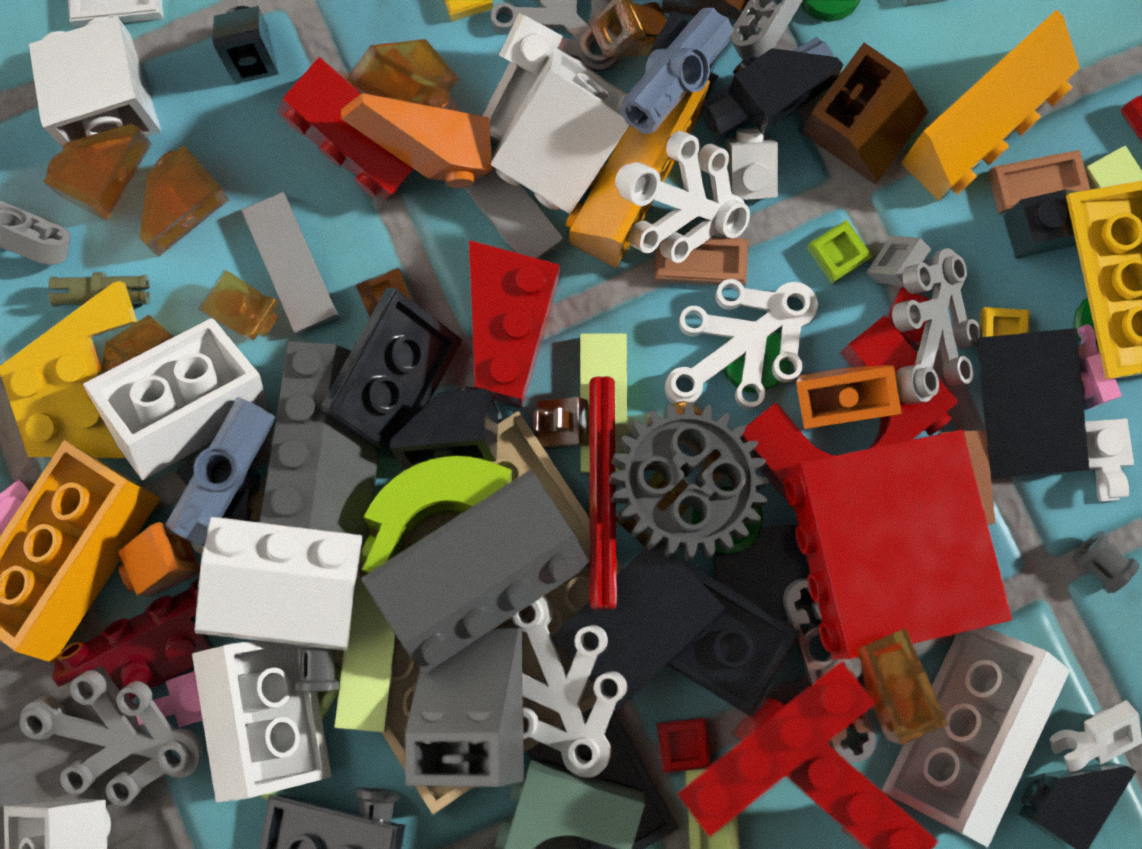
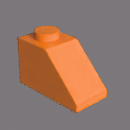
[796,365,902,429]
[118,522,201,597]

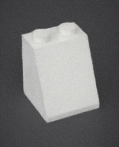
[29,16,162,160]
[490,47,630,214]

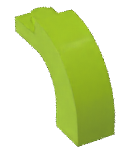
[359,456,512,575]

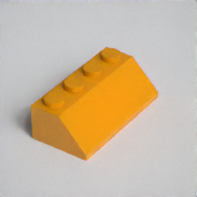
[901,9,1080,201]
[565,80,710,269]
[0,440,161,663]

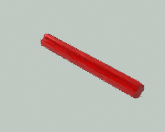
[589,376,617,611]

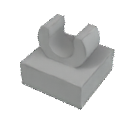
[867,236,931,289]

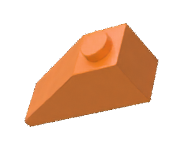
[341,93,492,188]

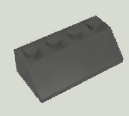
[260,341,379,547]
[361,469,590,674]

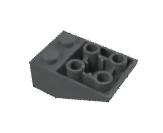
[405,628,524,787]

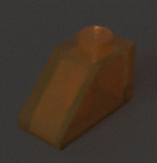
[346,39,459,108]
[43,124,152,221]
[140,145,229,257]
[857,628,948,745]

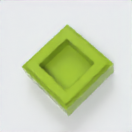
[807,220,873,284]

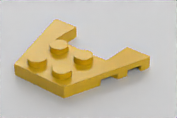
[0,281,138,458]

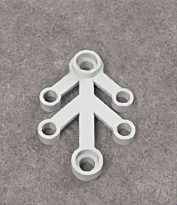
[615,131,750,263]
[664,279,818,410]
[511,595,627,777]

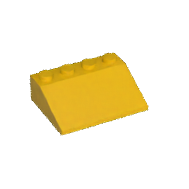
[1066,180,1142,380]

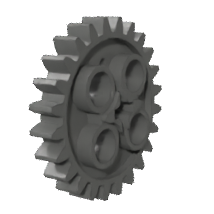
[609,402,769,561]

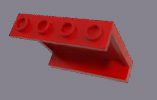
[784,429,1013,660]

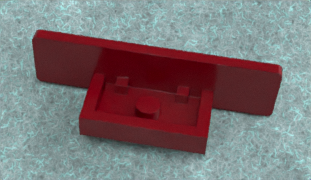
[52,577,214,700]

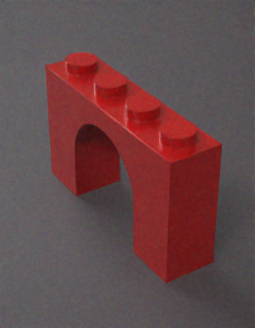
[739,315,958,513]
[677,662,876,837]
[731,697,939,849]

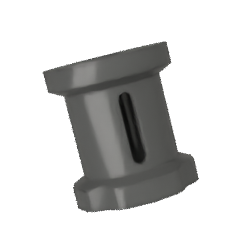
[1072,531,1140,594]
[295,645,340,691]
[355,787,400,822]

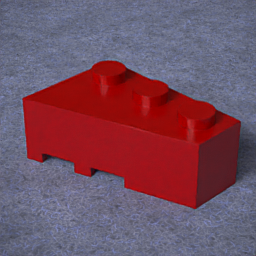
[277,56,414,200]
[469,240,560,409]

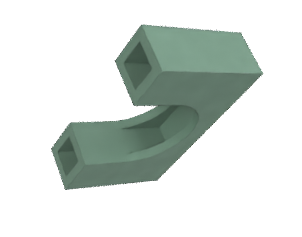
[495,758,645,849]

